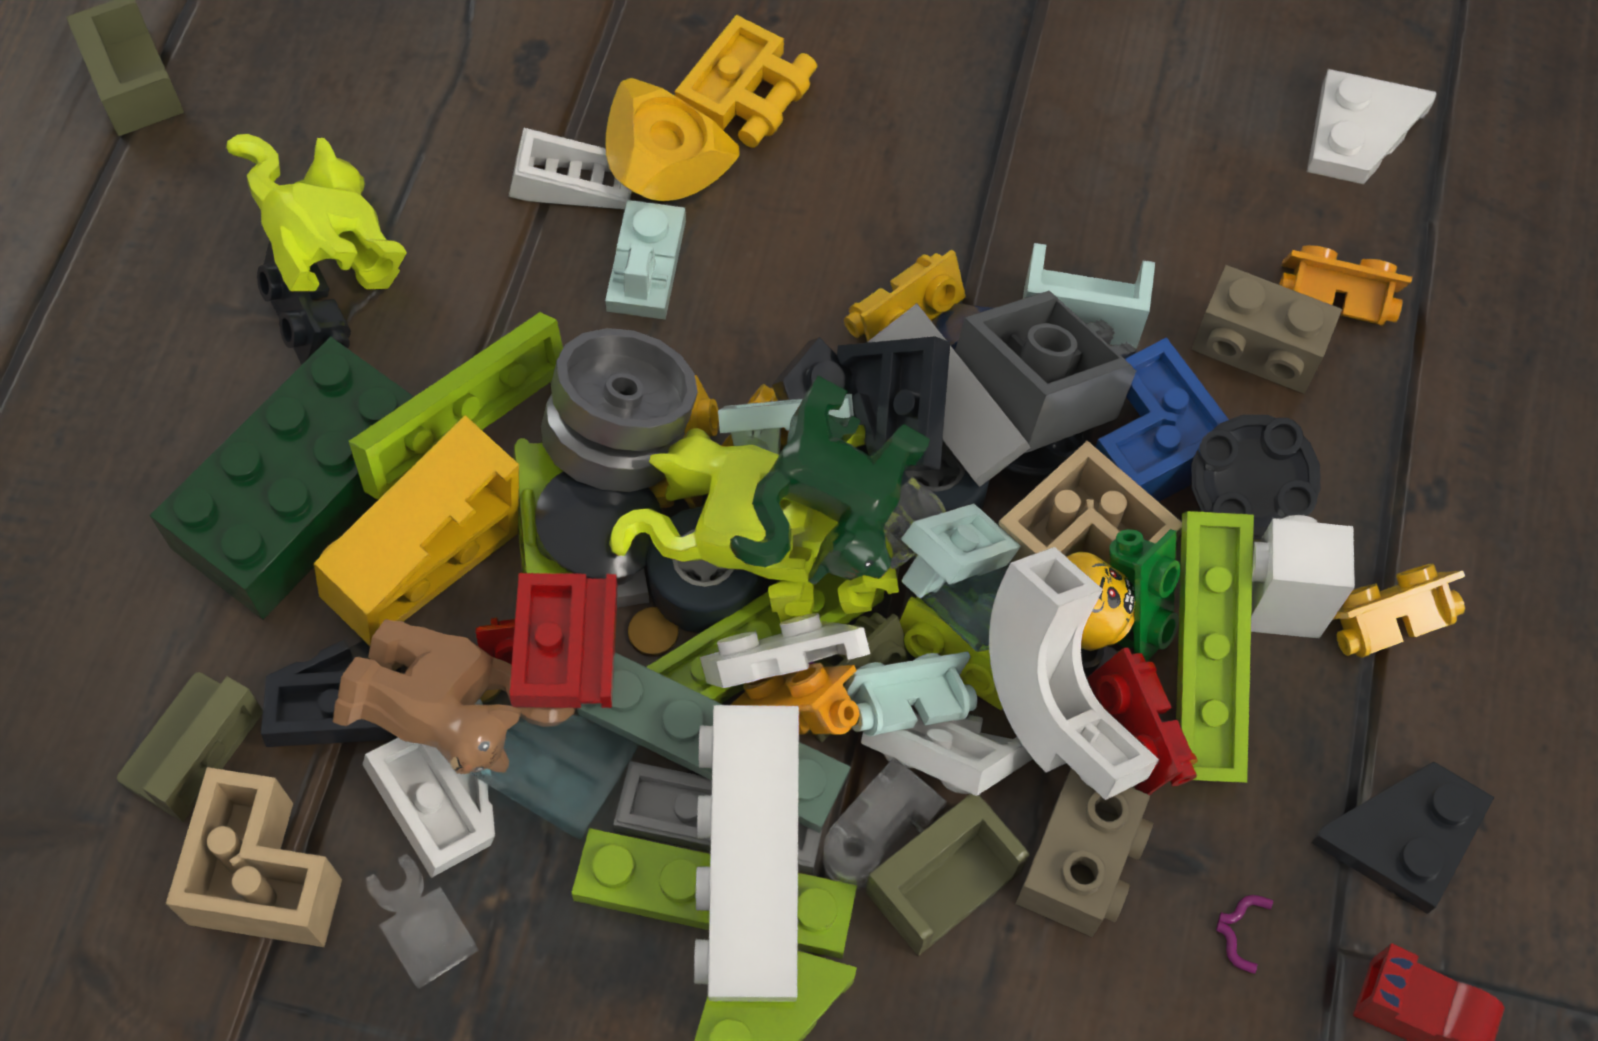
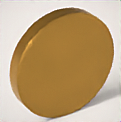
[628,607,679,656]

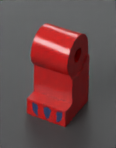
[1353,943,1505,1041]

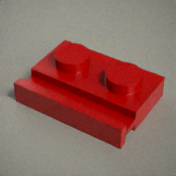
[509,573,618,708]

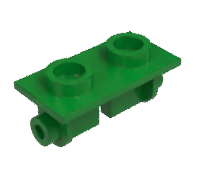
[1109,529,1180,662]

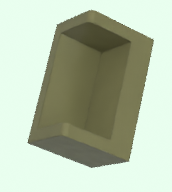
[66,0,184,137]
[865,794,1029,956]

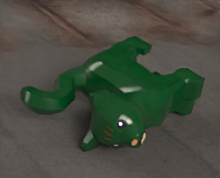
[730,375,930,585]

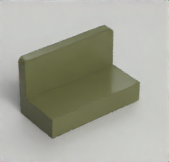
[117,672,263,822]

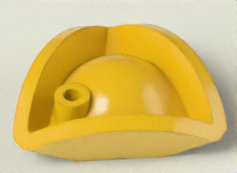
[606,78,739,201]

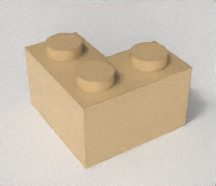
[998,441,1182,569]
[166,767,342,947]

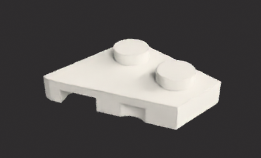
[362,699,495,878]

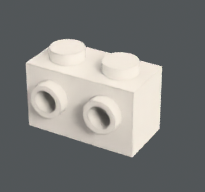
[1251,515,1355,638]

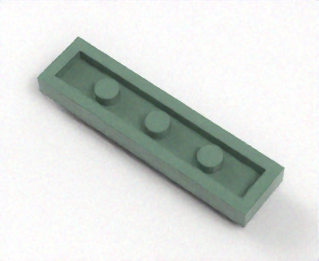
[577,652,851,833]

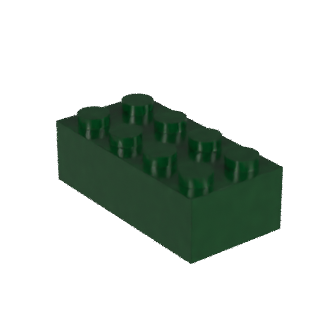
[149,337,414,620]

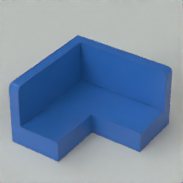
[1095,337,1229,502]

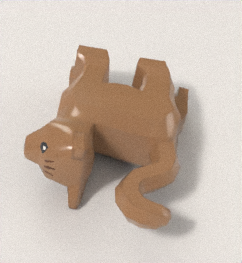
[333,619,576,774]

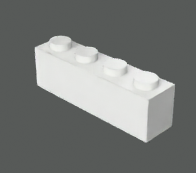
[694,705,799,1002]

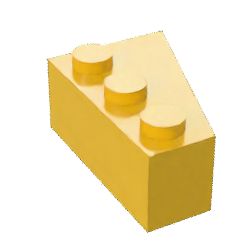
[314,415,519,646]

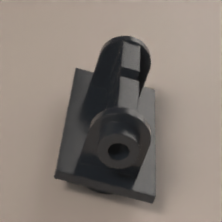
[257,240,351,365]

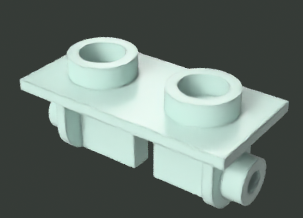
[844,652,977,736]

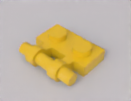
[675,15,817,148]

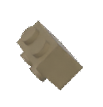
[1191,265,1342,394]
[1016,768,1154,937]

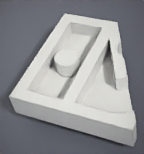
[1307,69,1436,184]
[700,613,870,688]
[861,705,1033,796]

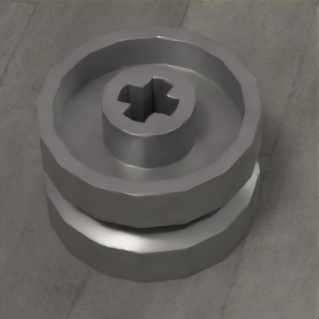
[541,328,698,492]

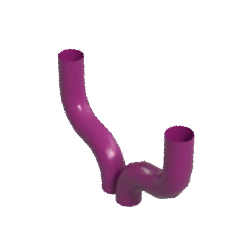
[1216,895,1273,974]

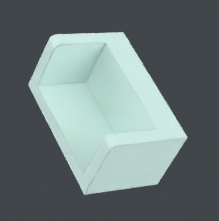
[1023,243,1155,349]

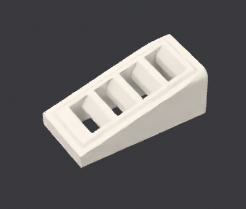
[508,128,632,209]

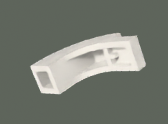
[989,547,1159,800]

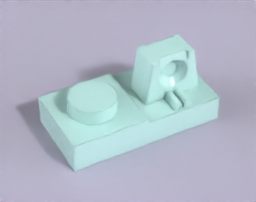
[605,200,686,320]
[718,394,854,455]
[901,504,1021,598]

